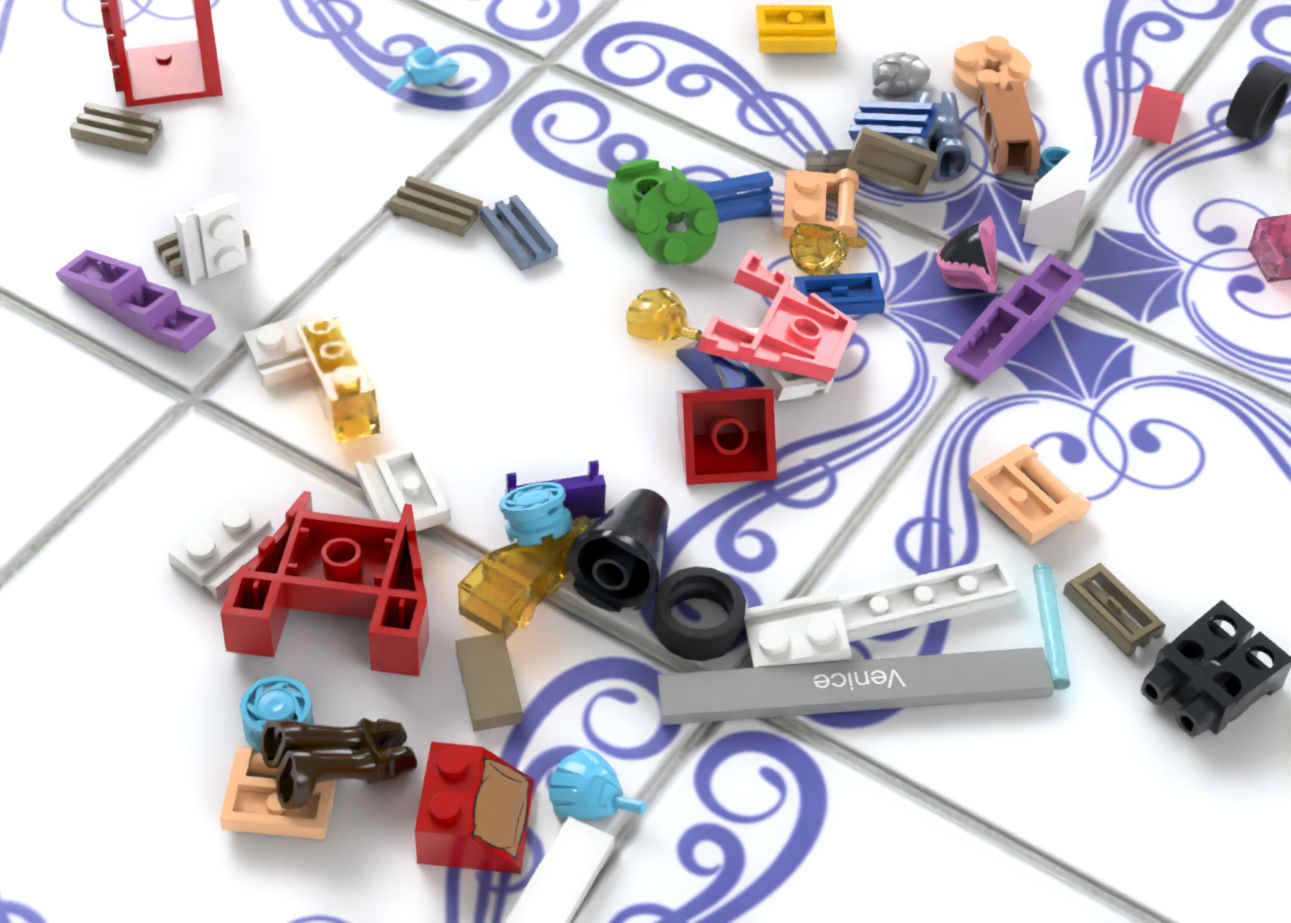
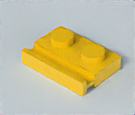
[755,5,837,53]

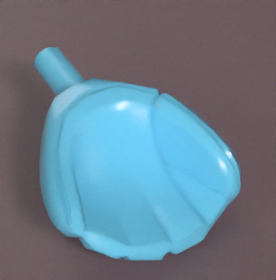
[386,46,460,94]
[549,749,647,820]

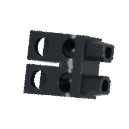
[1141,600,1291,737]

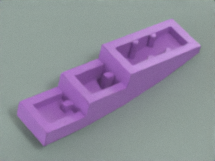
[55,249,216,353]
[944,254,1084,384]

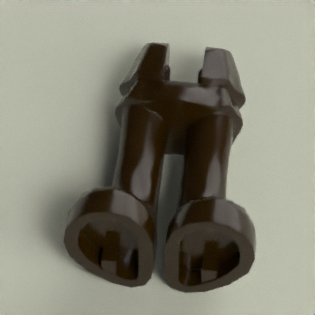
[261,718,418,810]

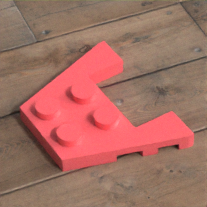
[697,250,857,382]

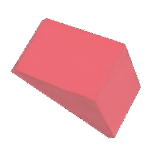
[1132,84,1185,145]

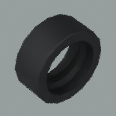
[1226,60,1291,142]
[653,566,746,661]

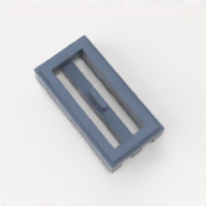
[480,194,558,270]

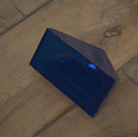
[676,337,765,389]

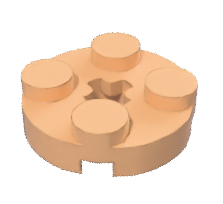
[952,36,1032,100]

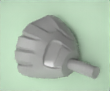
[872,52,931,97]

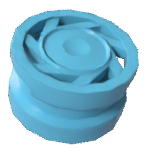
[499,482,573,546]
[240,675,314,753]

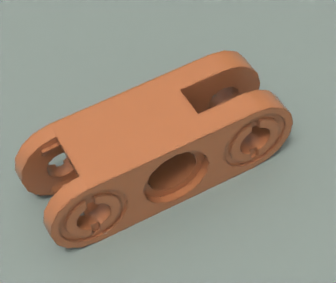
[977,81,1040,176]

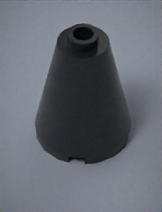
[565,488,670,612]

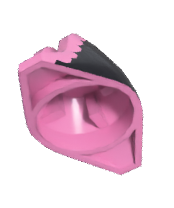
[936,215,998,292]

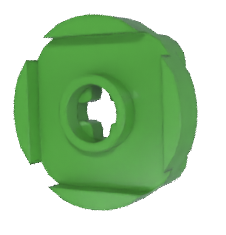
[607,159,689,232]
[634,179,719,266]

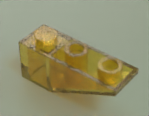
[296,316,381,444]
[458,516,590,640]

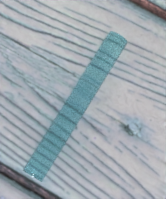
[1033,562,1071,690]

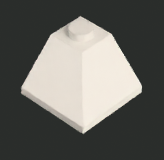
[1018,135,1097,252]

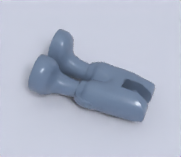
[902,91,972,182]

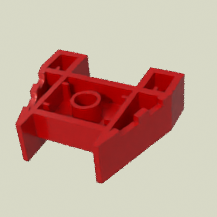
[220,491,429,676]

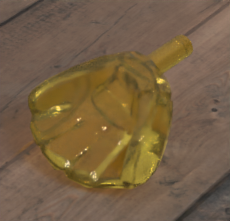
[789,223,867,276]
[625,288,703,341]

